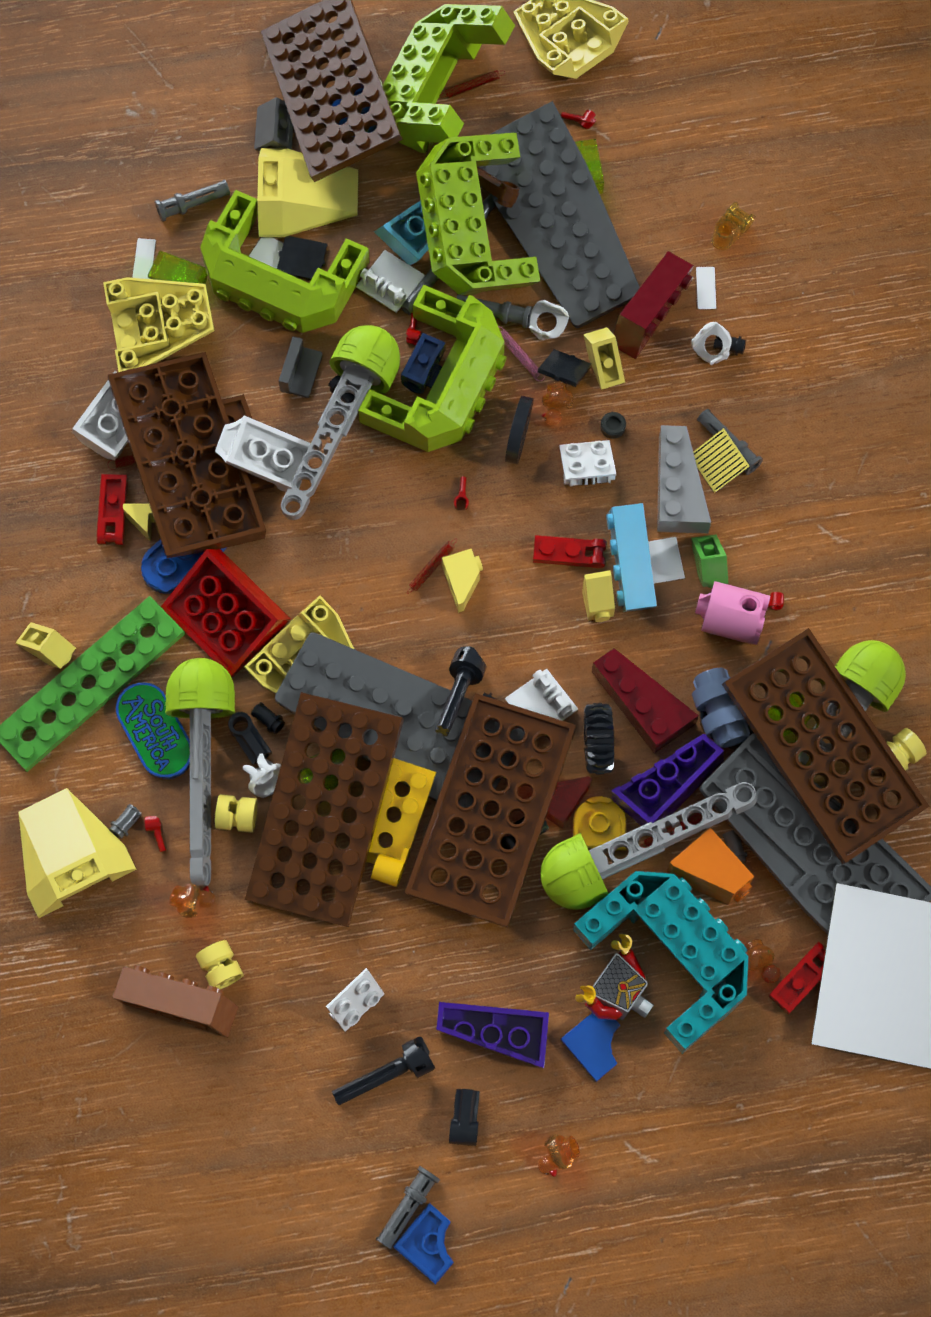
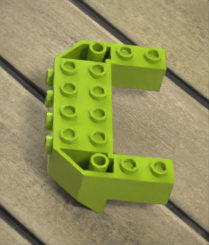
[383,4,515,153]
[416,133,540,295]
[200,190,370,333]
[358,284,507,452]

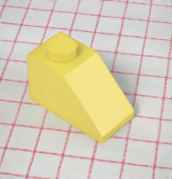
[583,327,625,390]
[442,549,483,613]
[582,570,615,622]
[16,622,76,669]

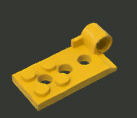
[366,758,437,887]

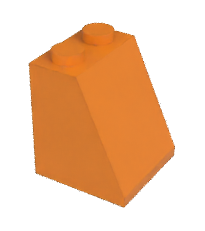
[666,828,754,905]

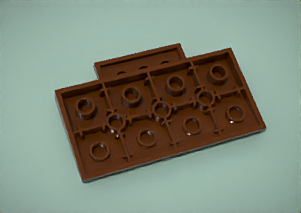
[108,352,274,558]

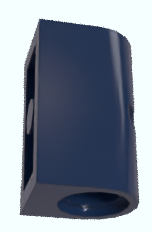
[401,333,446,394]

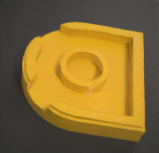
[573,796,627,851]

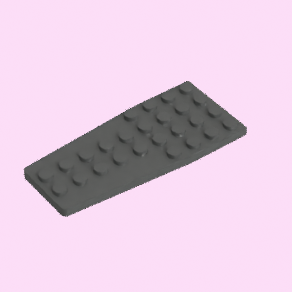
[478,101,640,328]
[275,632,525,811]
[700,734,931,935]

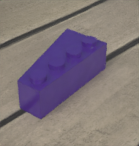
[611,734,724,826]
[436,1002,549,1069]

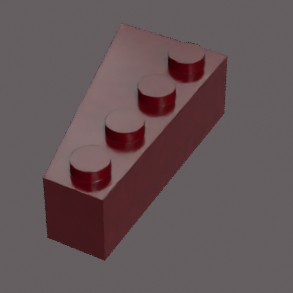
[614,251,694,359]
[592,648,699,753]

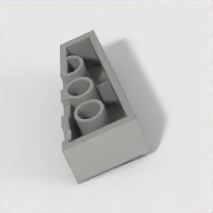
[657,425,711,534]

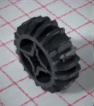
[583,703,615,775]

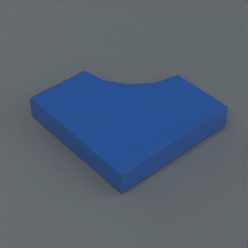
[561,1013,620,1082]
[393,1203,454,1285]

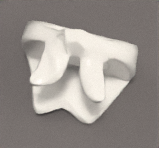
[528,300,569,340]
[691,322,732,365]
[242,754,281,798]

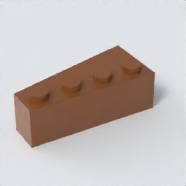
[112,965,239,1038]

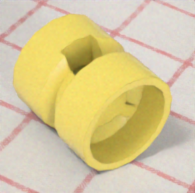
[886,728,927,771]
[215,794,258,833]
[196,940,244,989]

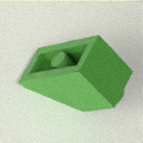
[691,534,729,588]

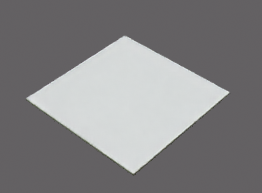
[811,883,931,1069]

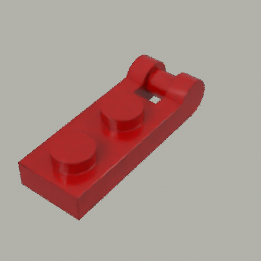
[97,474,128,545]
[533,535,607,568]
[769,941,825,1015]

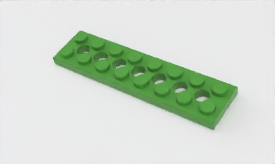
[0,596,185,772]

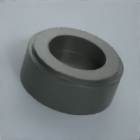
[600,412,626,439]

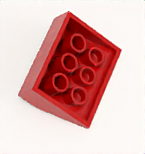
[161,549,291,677]

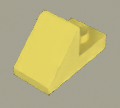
[123,504,154,541]

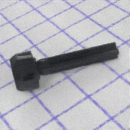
[435,646,487,736]
[332,1037,435,1105]

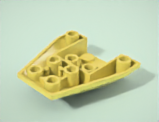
[513,0,629,79]
[257,148,358,237]
[103,277,214,372]
[244,595,354,693]
[19,788,137,918]

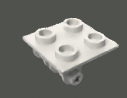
[356,250,425,313]
[559,440,616,487]
[505,669,578,739]
[326,968,384,1031]

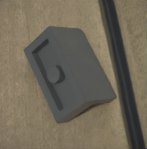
[254,97,293,151]
[279,337,323,398]

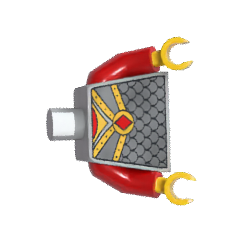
[575,934,654,1020]

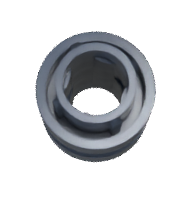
[692,667,750,748]

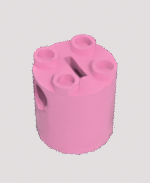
[695,581,770,645]

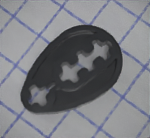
[505,396,534,465]

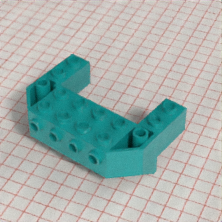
[573,871,748,1054]

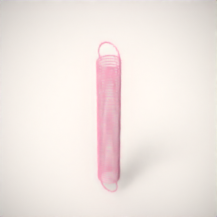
[498,326,545,381]

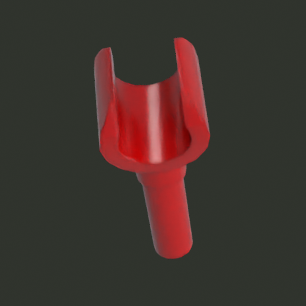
[561,110,596,129]
[406,312,422,345]
[454,476,469,510]
[768,592,784,611]
[145,816,166,852]

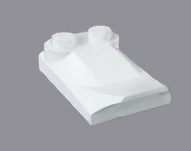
[72,371,128,460]
[215,416,311,492]

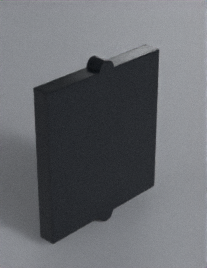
[277,236,328,281]
[538,349,592,387]

